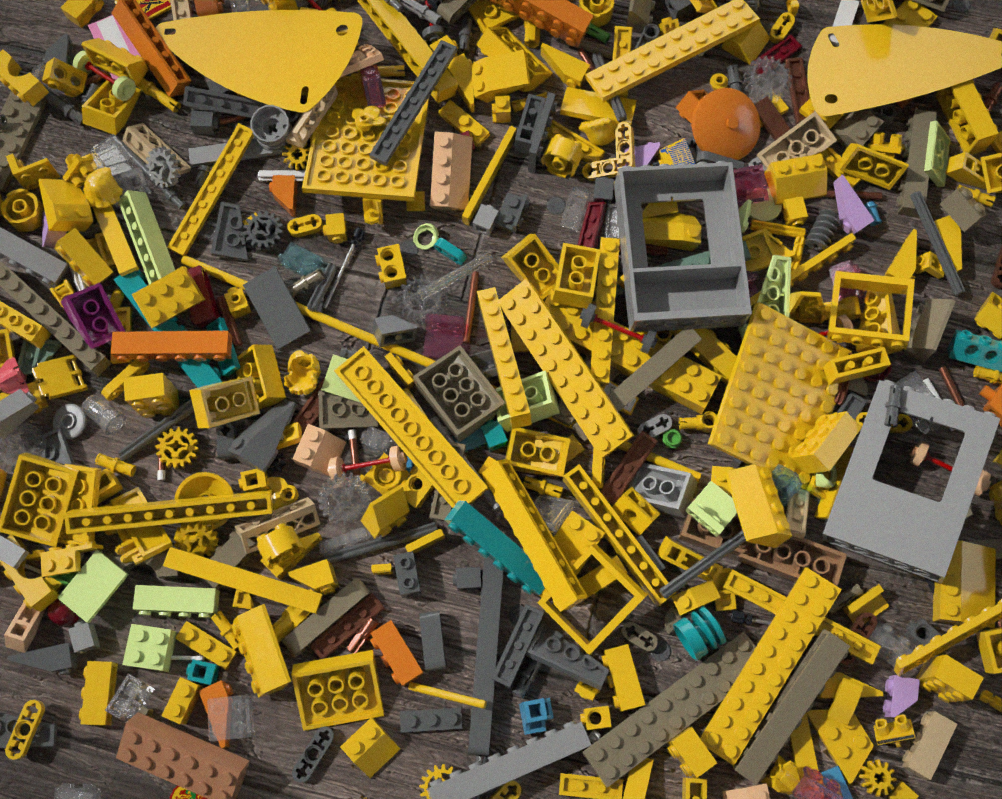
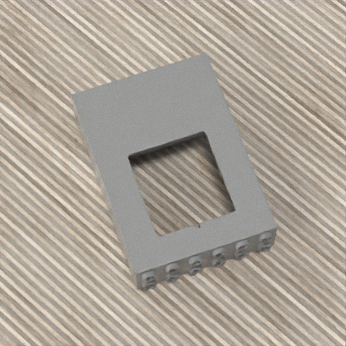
[614,161,752,333]
[823,380,1000,584]

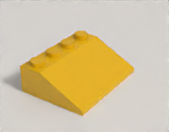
[0,452,79,547]
[933,540,996,629]
[291,650,384,731]

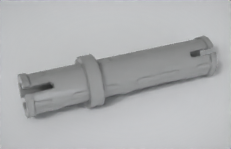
[397,0,442,25]

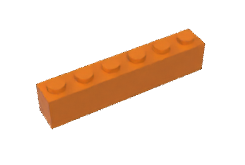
[112,0,192,97]
[111,331,232,362]

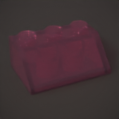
[733,164,769,206]

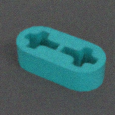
[434,238,467,265]

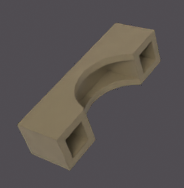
[105,549,182,579]

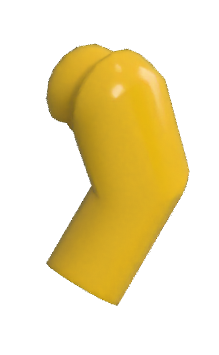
[110,289,124,308]

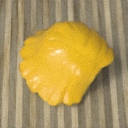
[579,117,617,146]
[83,167,123,209]

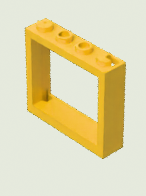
[827,271,915,350]
[537,543,648,655]

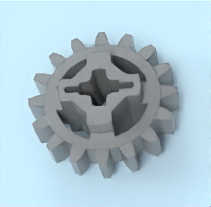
[145,147,181,188]

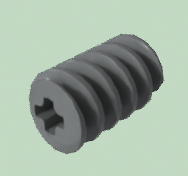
[805,209,840,251]

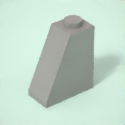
[0,389,39,439]

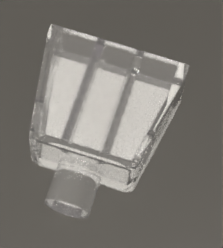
[91,134,133,176]

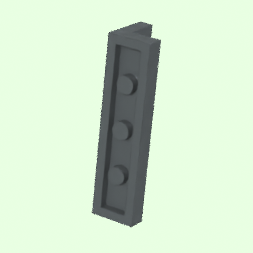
[491,604,544,690]

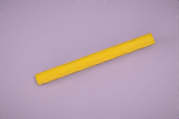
[408,682,487,709]

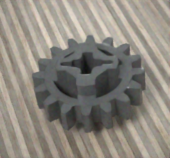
[243,211,284,251]

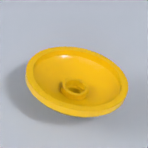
[174,472,234,529]

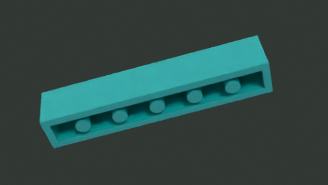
[444,501,545,595]

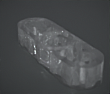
[317,526,373,555]

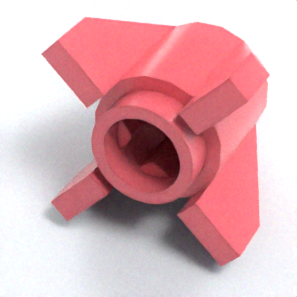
[0,357,30,394]

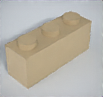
[902,711,957,780]

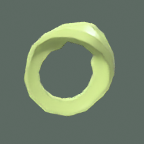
[413,223,439,250]
[816,466,837,488]

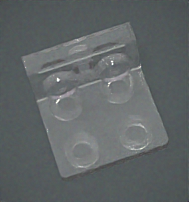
[207,694,255,741]

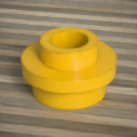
[710,73,728,90]

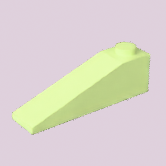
[757,255,791,317]

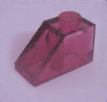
[360,65,386,108]

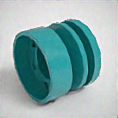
[673,606,726,661]

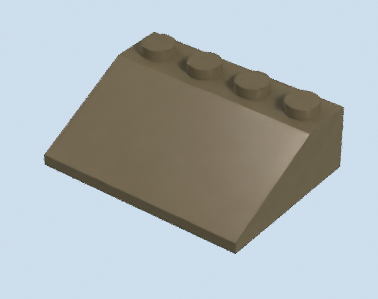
[413,345,505,443]

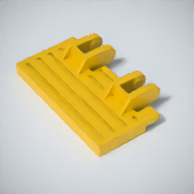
[103,487,173,565]

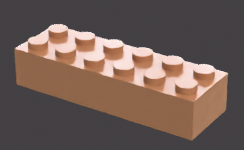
[116,712,250,799]

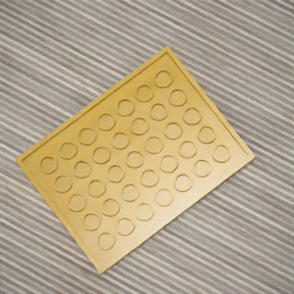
[302,76,430,201]
[708,302,852,490]

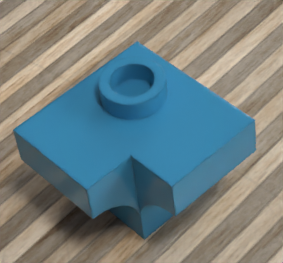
[519,698,554,735]

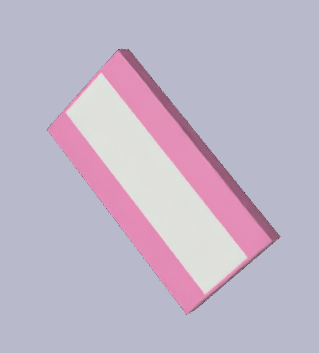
[88,15,141,80]

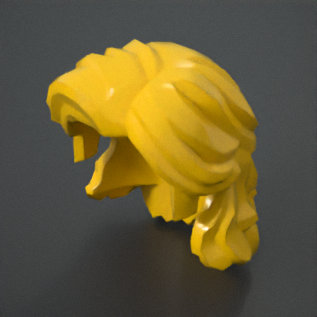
[284,350,321,395]

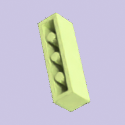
[133,585,220,618]

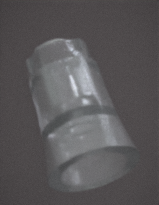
[81,395,126,436]

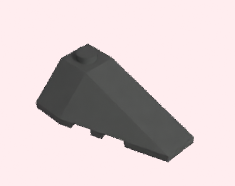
[228,399,297,472]

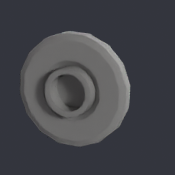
[53,404,87,440]

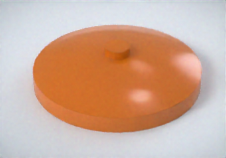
[692,88,760,160]

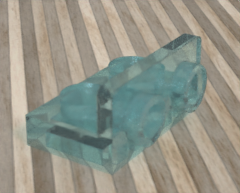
[278,242,324,276]
[772,464,802,508]

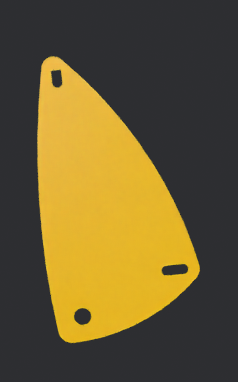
[156,10,363,113]
[807,24,1002,116]

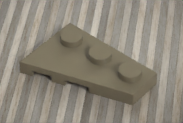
[318,391,378,430]

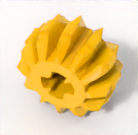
[282,142,310,171]
[859,760,897,797]

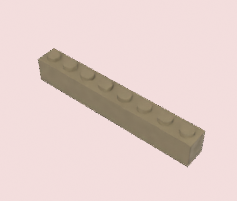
[0,262,112,377]
[731,629,850,785]

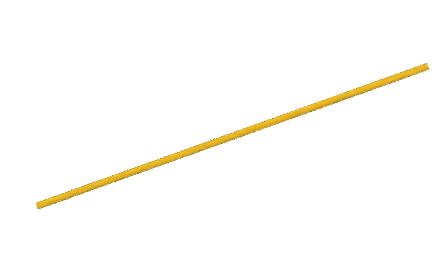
[181,255,702,482]

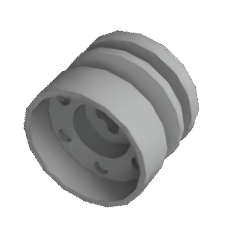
[250,105,293,152]

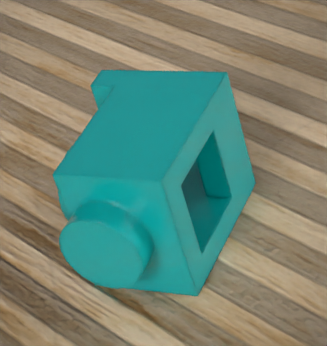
[186,659,220,685]

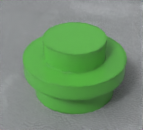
[663,429,682,449]

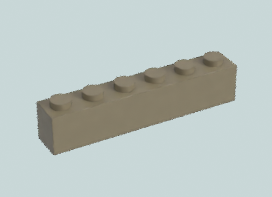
[896,109,937,218]

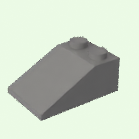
[628,463,698,518]

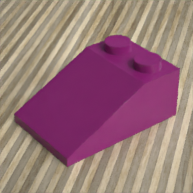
[61,283,126,350]

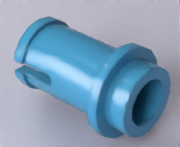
[864,201,882,226]

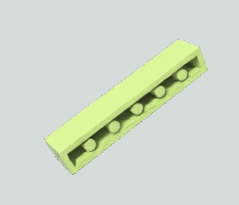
[118,190,175,285]

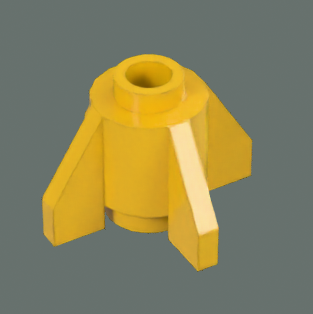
[761,755,801,795]

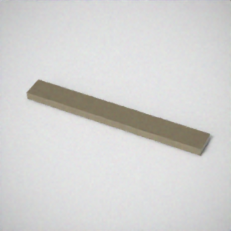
[572,325,702,442]

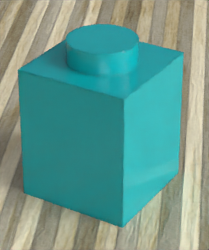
[481,420,508,452]

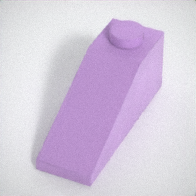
[833,175,874,234]

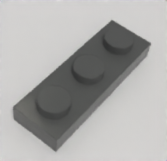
[400,708,463,733]

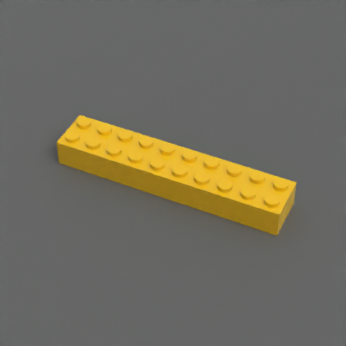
[544,290,722,415]

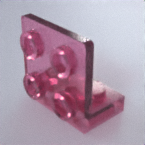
[423,314,465,358]

